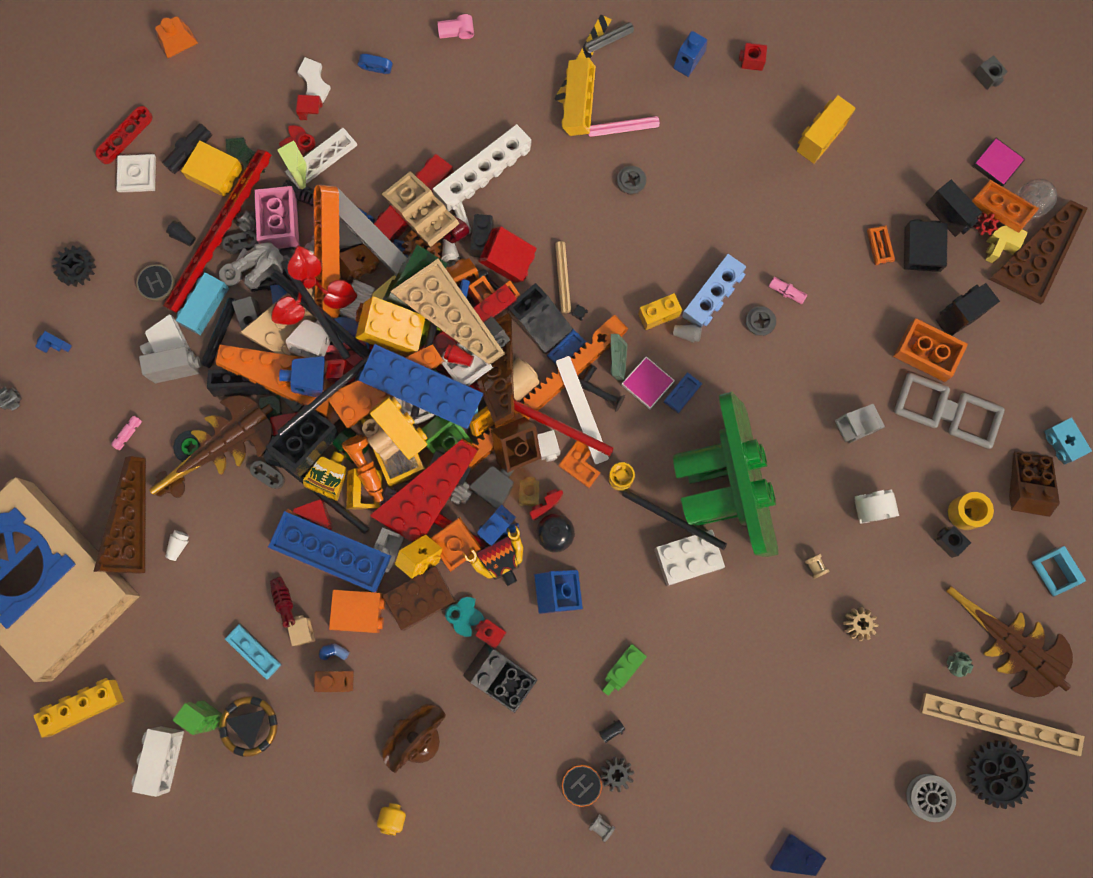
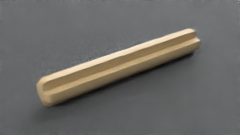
[555,241,571,313]

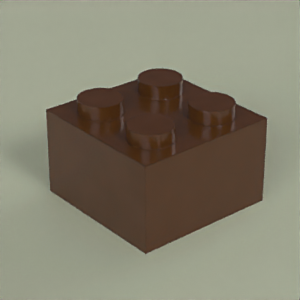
[491,417,541,473]

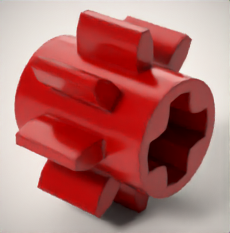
[974,212,1000,235]

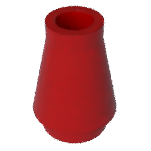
[444,344,474,367]

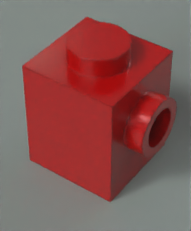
[475,619,507,649]

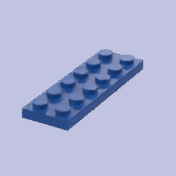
[358,344,484,429]
[268,511,392,593]

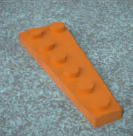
[328,344,445,429]

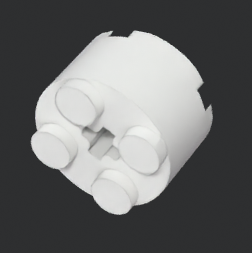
[854,489,899,524]

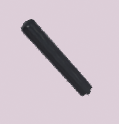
[200,297,236,368]

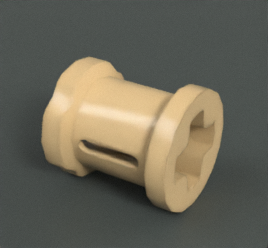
[804,554,830,579]

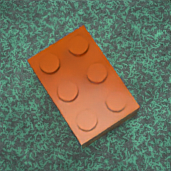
[893,318,968,382]

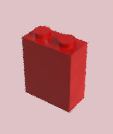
[478,226,537,283]

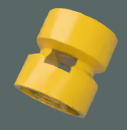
[608,462,635,491]

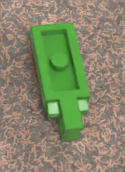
[602,644,647,696]

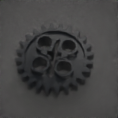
[966,740,1036,809]

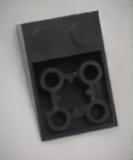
[507,283,573,354]
[463,643,537,713]

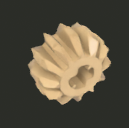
[843,607,879,641]

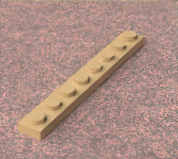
[920,693,1085,756]

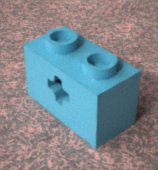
[1044,417,1092,464]

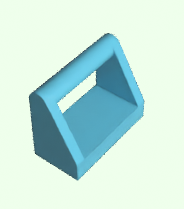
[1032,546,1086,597]

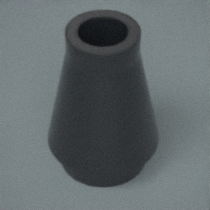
[166,221,196,247]

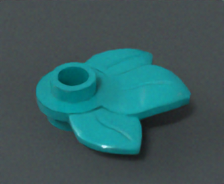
[445,597,484,637]

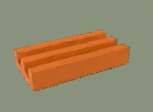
[867,225,895,265]

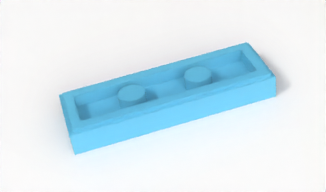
[225,624,282,680]

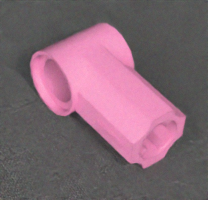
[437,14,474,39]

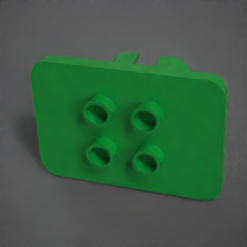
[673,392,778,557]

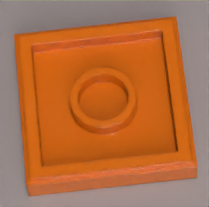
[431,517,482,572]

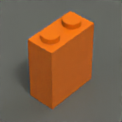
[329,590,386,633]

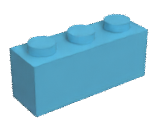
[176,273,229,336]

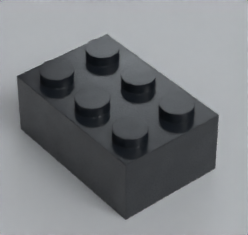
[936,283,1000,336]
[266,405,338,478]

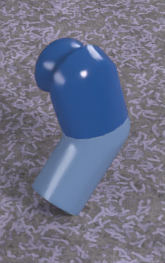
[319,643,350,661]

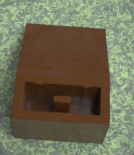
[1009,451,1060,517]

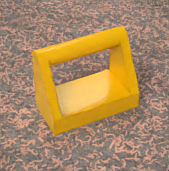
[346,468,382,509]

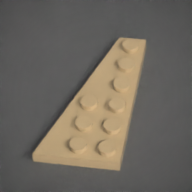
[390,259,505,365]
[239,274,341,356]

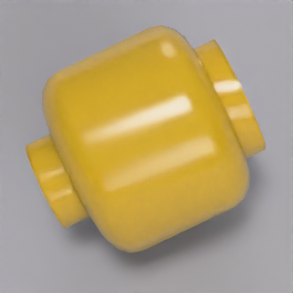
[377,803,406,836]

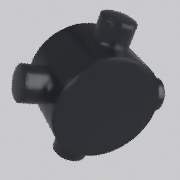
[572,305,588,321]

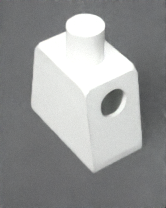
[140,315,190,355]
[286,320,331,358]

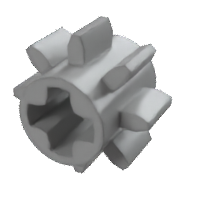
[451,482,473,505]

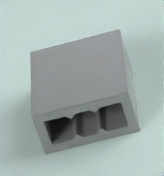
[139,346,201,384]

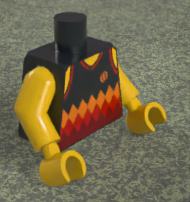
[463,526,523,586]

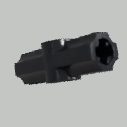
[162,123,212,174]

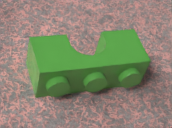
[173,700,222,735]

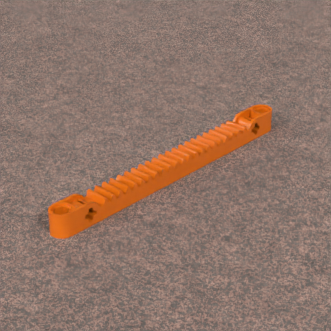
[469,315,628,471]

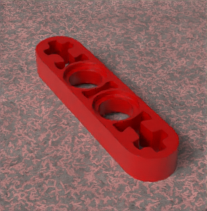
[95,106,153,164]

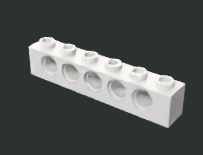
[433,124,531,211]

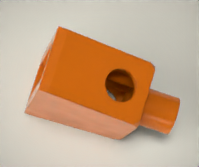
[155,16,198,58]

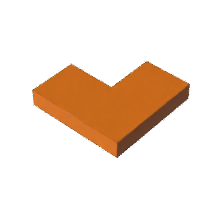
[558,441,601,488]

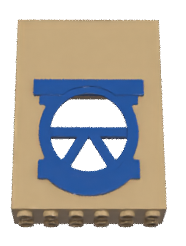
[0,477,140,682]

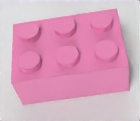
[255,186,299,249]

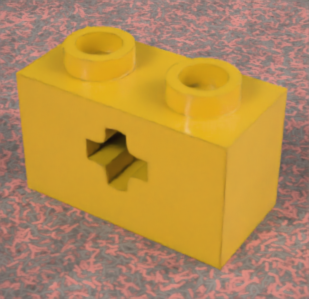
[638,293,682,330]
[395,535,443,579]

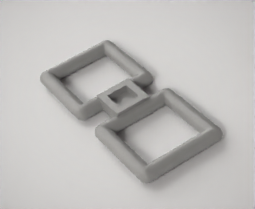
[894,373,1005,449]

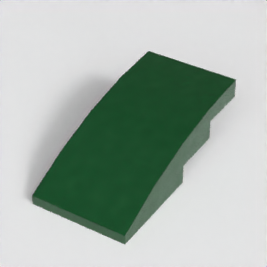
[383,244,448,313]

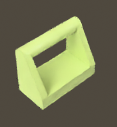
[277,141,307,189]

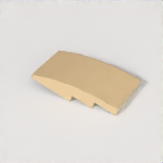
[382,171,459,247]

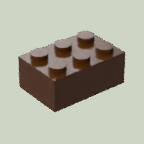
[383,566,456,631]

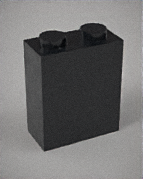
[926,179,982,237]
[904,219,948,272]

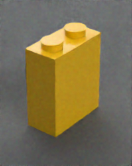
[181,141,242,197]

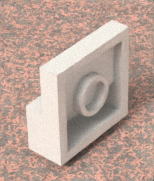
[442,343,493,386]

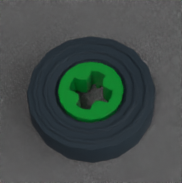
[173,430,201,462]

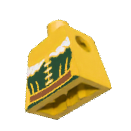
[303,452,346,501]

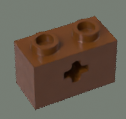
[339,244,380,282]

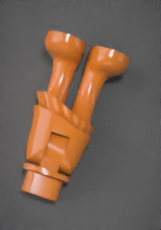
[342,435,384,502]

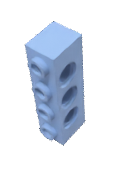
[682,254,746,327]

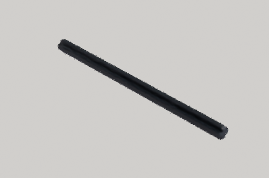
[270,270,371,359]

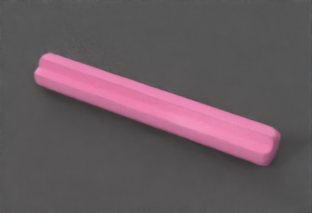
[589,116,659,137]

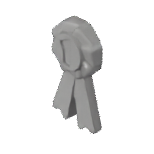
[219,248,255,286]

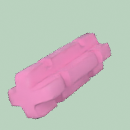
[111,416,142,450]

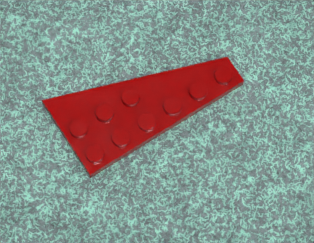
[370,438,479,542]

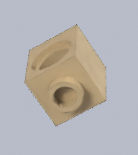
[288,615,315,646]

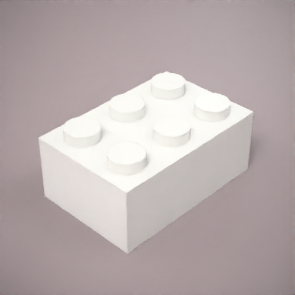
[654,530,725,586]
[131,726,184,797]

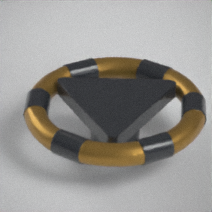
[219,696,278,757]

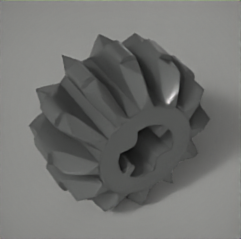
[600,757,634,793]

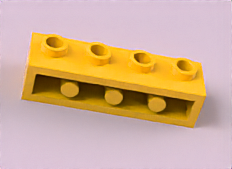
[561,58,596,136]
[33,678,125,738]

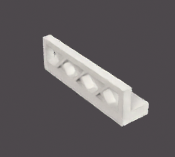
[285,128,357,189]

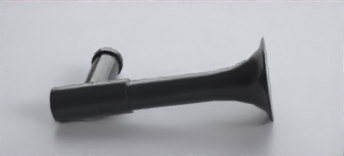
[578,364,625,412]

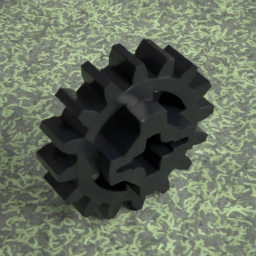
[52,246,96,287]

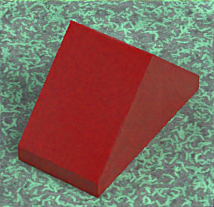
[293,499,333,530]

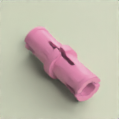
[768,276,807,305]

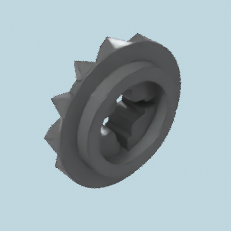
[617,166,646,195]
[746,306,776,336]

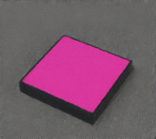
[972,137,1025,187]

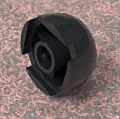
[536,514,575,553]

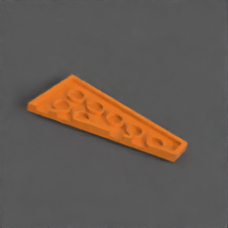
[216,345,333,418]

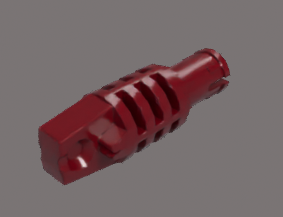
[270,576,296,628]

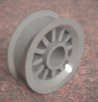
[906,774,956,822]

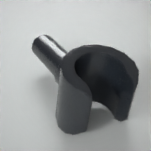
[478,269,500,290]

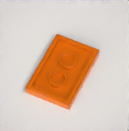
[972,180,1039,233]

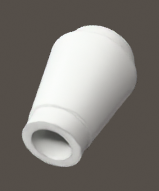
[441,239,460,267]
[165,530,189,561]

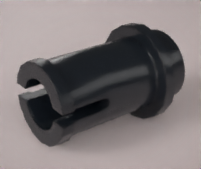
[599,720,626,743]

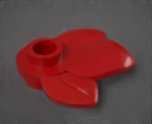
[279,125,316,156]

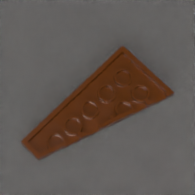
[989,200,1088,305]
[477,313,514,426]
[93,456,146,574]

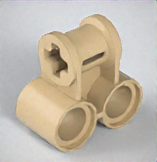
[362,419,400,461]

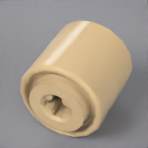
[513,358,539,402]

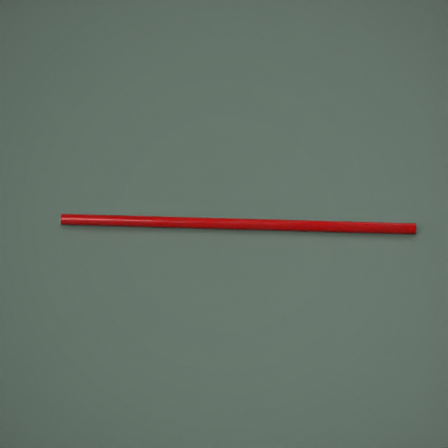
[358,324,614,456]

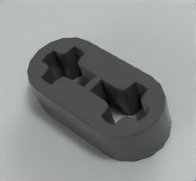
[222,231,259,254]
[250,461,285,489]

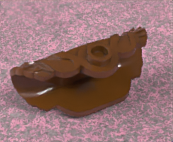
[381,704,446,773]

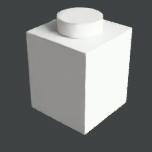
[538,430,560,462]

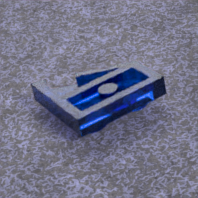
[770,834,826,876]

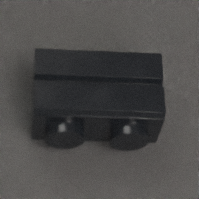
[470,214,494,258]

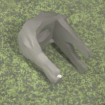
[231,242,284,289]

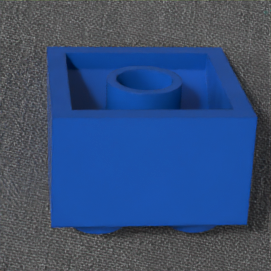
[534,570,583,614]

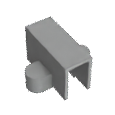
[835,404,885,444]

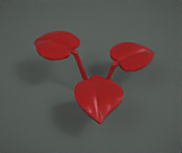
[271,246,357,325]

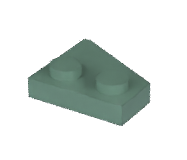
[611,334,628,381]

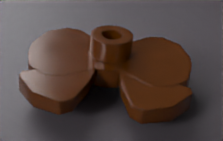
[154,471,185,498]

